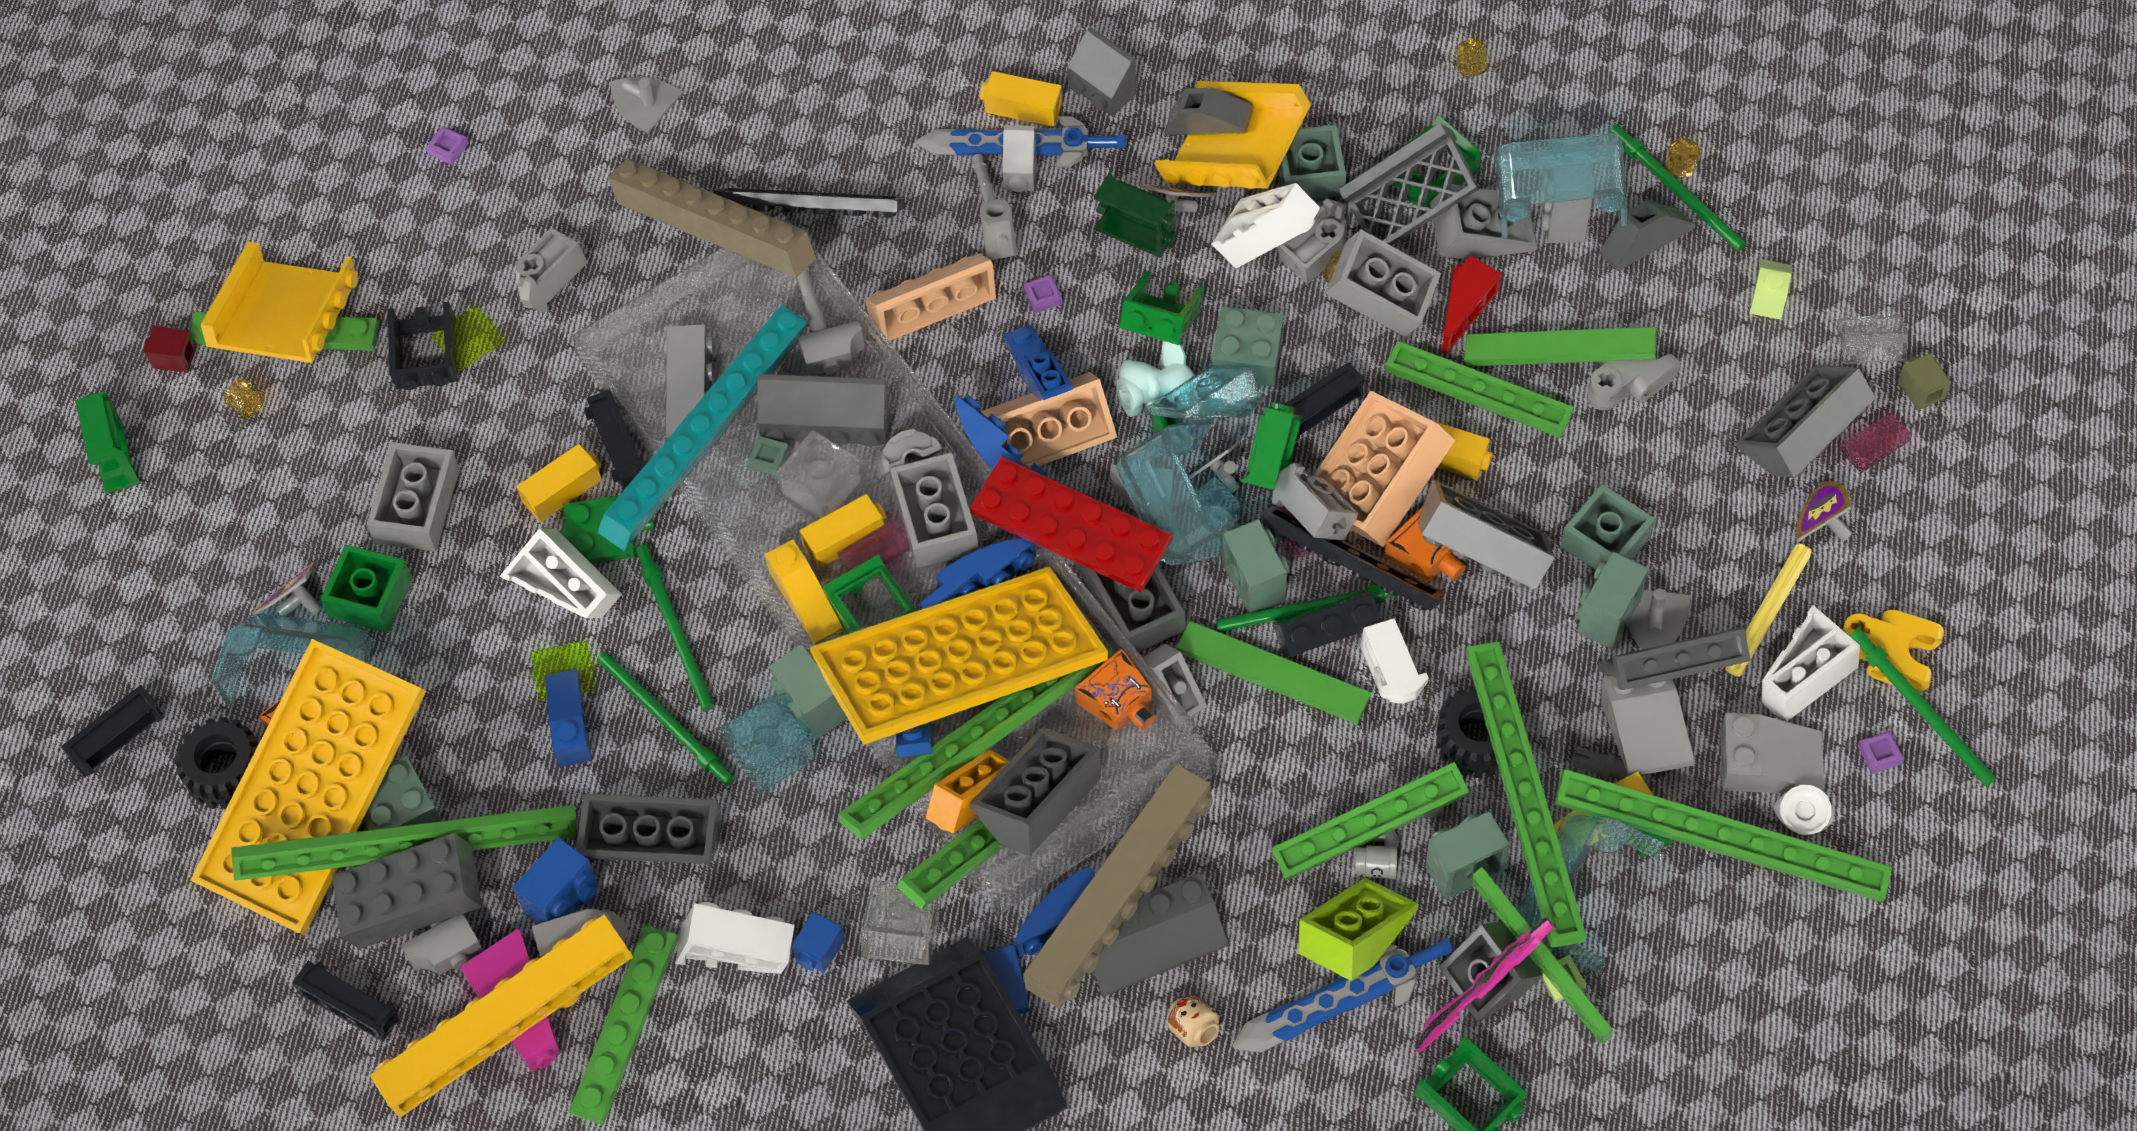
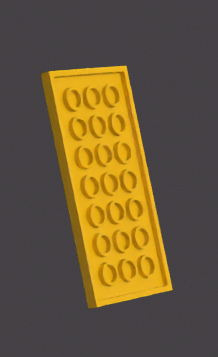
[810,566,1108,745]
[190,639,426,935]

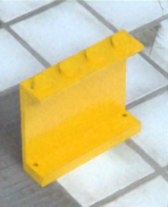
[1154,81,1311,189]
[201,241,358,363]

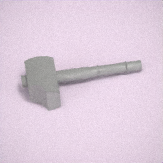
[972,154,1017,260]
[797,268,865,376]
[401,914,483,976]

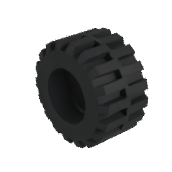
[1436,686,1499,778]
[175,717,259,809]

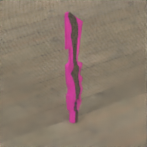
[1416,917,1556,1053]

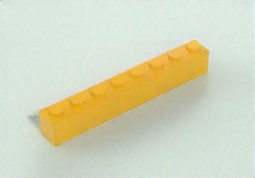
[370,915,633,1118]

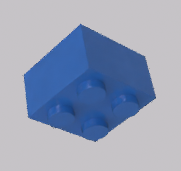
[512,837,599,924]

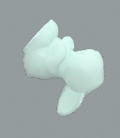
[1116,341,1196,417]

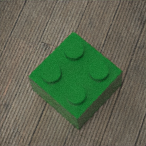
[320,544,413,633]

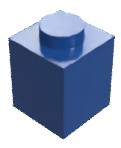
[792,912,845,973]

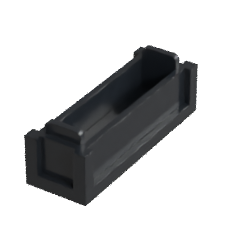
[1283,362,1365,441]
[584,389,643,489]
[61,685,164,778]
[292,960,399,1042]

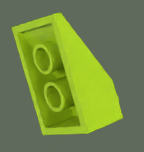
[1298,877,1419,981]

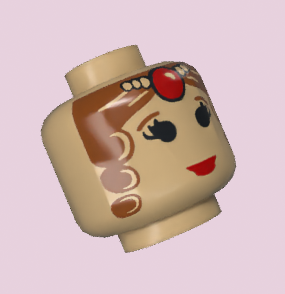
[1168,995,1219,1047]

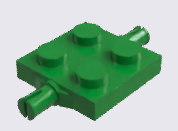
[559,495,654,564]

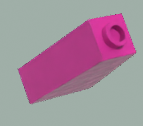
[460,928,561,1072]

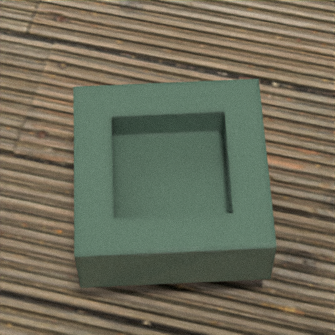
[747,436,790,477]

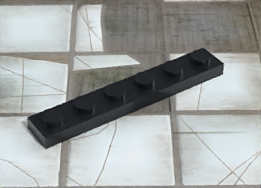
[1259,505,1445,611]

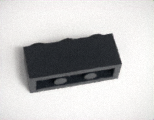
[1272,592,1382,657]

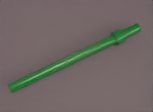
[1609,124,1746,252]
[635,544,715,712]
[1216,584,1400,632]
[1849,627,1997,787]
[597,651,735,787]

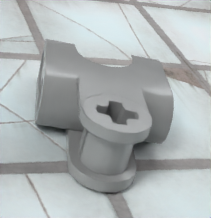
[1587,323,1681,411]

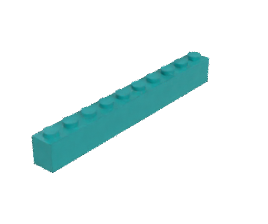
[597,304,807,551]

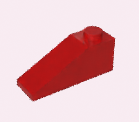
[1442,255,1501,355]

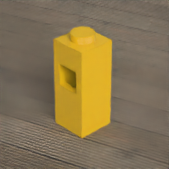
[980,71,1062,127]
[1434,421,1493,481]
[516,444,602,523]
[799,494,886,570]

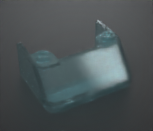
[1495,133,1627,238]
[1116,419,1264,565]
[212,613,372,704]
[1517,813,1664,975]

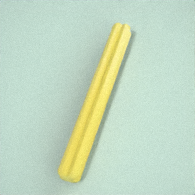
[1725,543,1812,677]

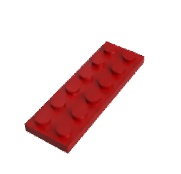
[969,456,1173,593]

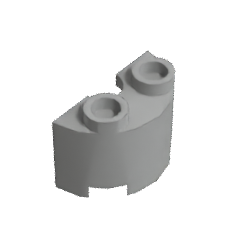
[876,429,943,479]

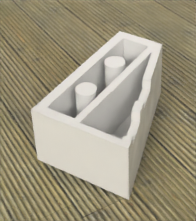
[1212,183,1320,268]
[500,528,622,618]
[1761,605,1860,722]
[675,902,794,974]

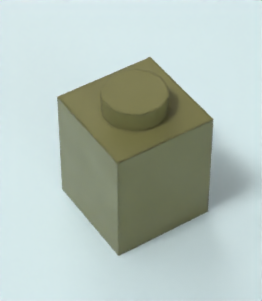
[1898,353,1951,410]

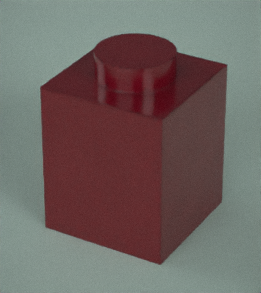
[143,326,197,373]

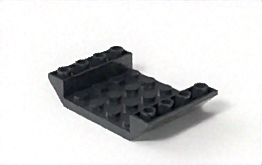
[846,937,1068,1131]

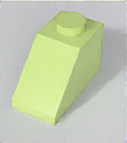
[1750,259,1792,320]

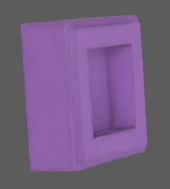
[426,126,469,165]
[1023,274,1063,314]
[1858,731,1904,774]

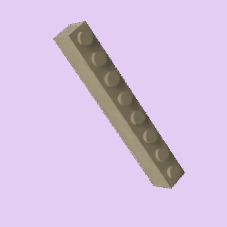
[607,158,816,278]
[1023,764,1213,1009]

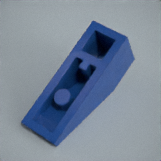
[545,669,592,767]

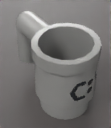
[1355,830,1397,880]

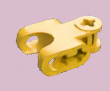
[1842,610,1944,692]

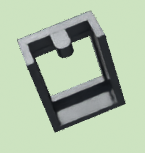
[387,302,458,390]

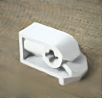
[1360,618,1429,704]

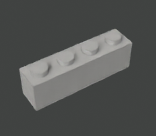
[666,324,714,439]

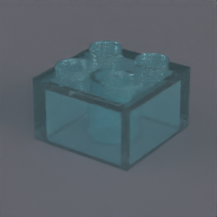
[720,693,816,794]

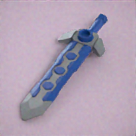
[916,116,1126,168]
[1233,937,1453,1053]

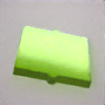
[431,306,505,371]
[531,641,595,702]

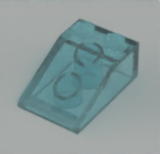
[1143,365,1264,419]

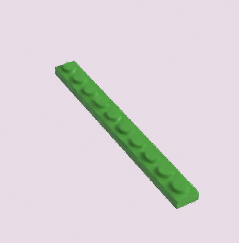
[1466,641,1586,948]
[838,645,1112,840]
[1554,769,1892,902]
[231,805,576,881]

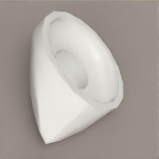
[1773,785,1834,835]

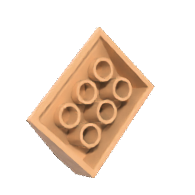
[1313,391,1455,547]

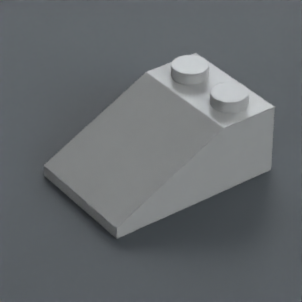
[1430,184,1537,259]
[1601,676,1695,776]
[1720,713,1825,793]

